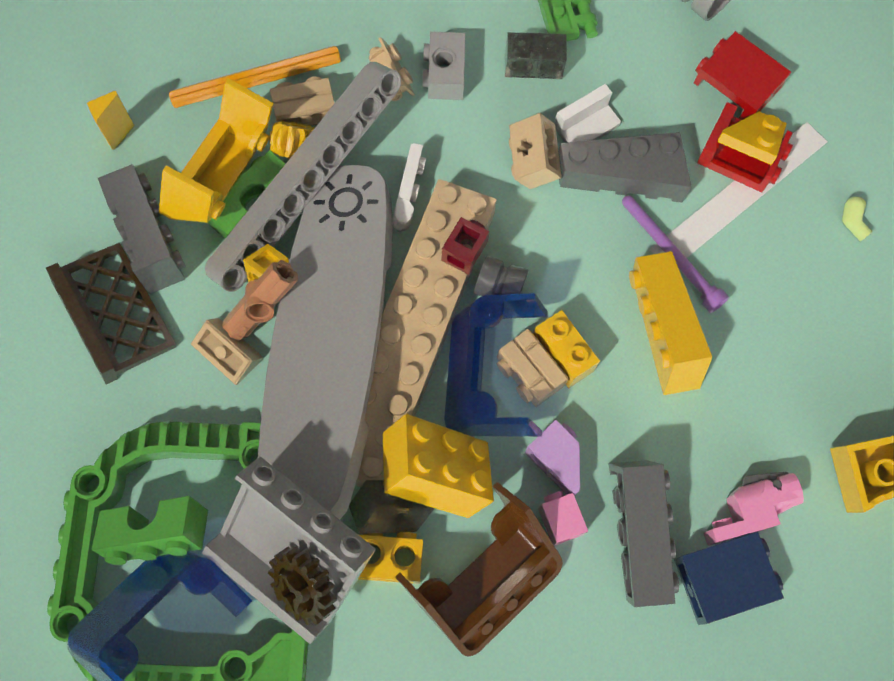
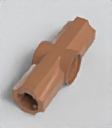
[223,260,298,341]

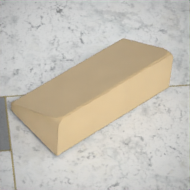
[191,318,263,385]

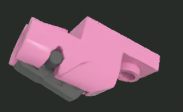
[704,472,804,546]

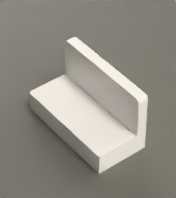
[554,84,621,143]

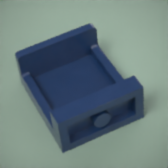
[674,532,784,625]

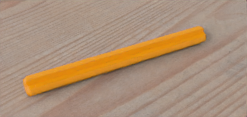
[169,46,341,108]

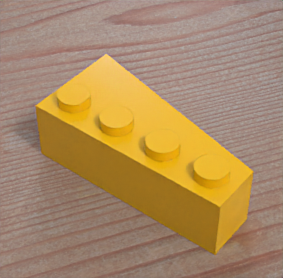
[629,251,712,395]
[830,435,894,513]

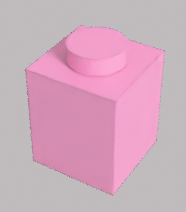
[538,491,588,546]

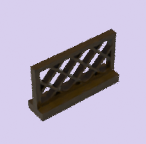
[46,242,176,385]

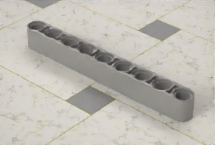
[205,62,401,292]

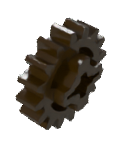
[268,545,337,626]

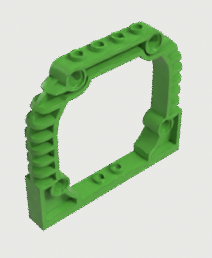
[47,421,309,681]

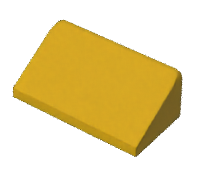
[87,91,134,150]

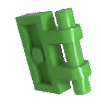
[538,0,598,44]

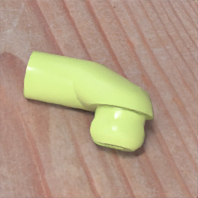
[842,197,873,242]

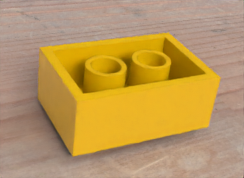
[383,414,494,518]

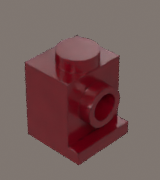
[441,217,490,275]

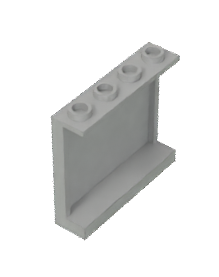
[202,456,376,644]

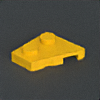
[717,111,787,165]

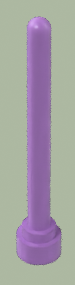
[622,196,730,314]

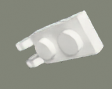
[393,143,426,232]

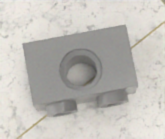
[423,32,465,100]

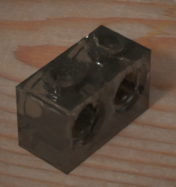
[505,32,567,79]

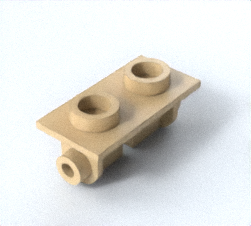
[369,37,415,101]

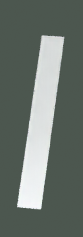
[650,122,828,258]

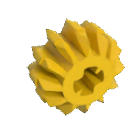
[269,121,315,159]

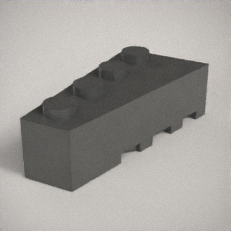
[558,132,691,203]
[98,164,186,294]
[608,460,679,607]

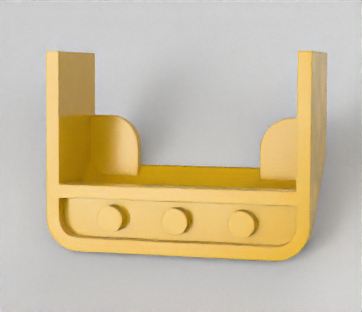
[159,78,274,223]

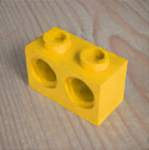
[533,310,600,389]
[358,529,423,584]

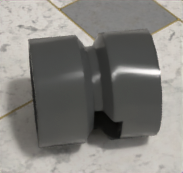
[474,256,528,308]

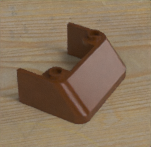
[395,482,563,657]

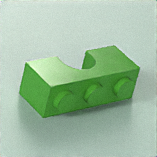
[208,150,285,239]
[91,496,208,565]

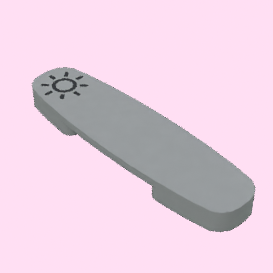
[258,165,393,520]

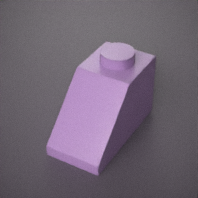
[525,420,580,496]

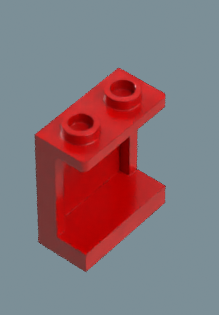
[694,31,792,120]
[697,102,793,193]

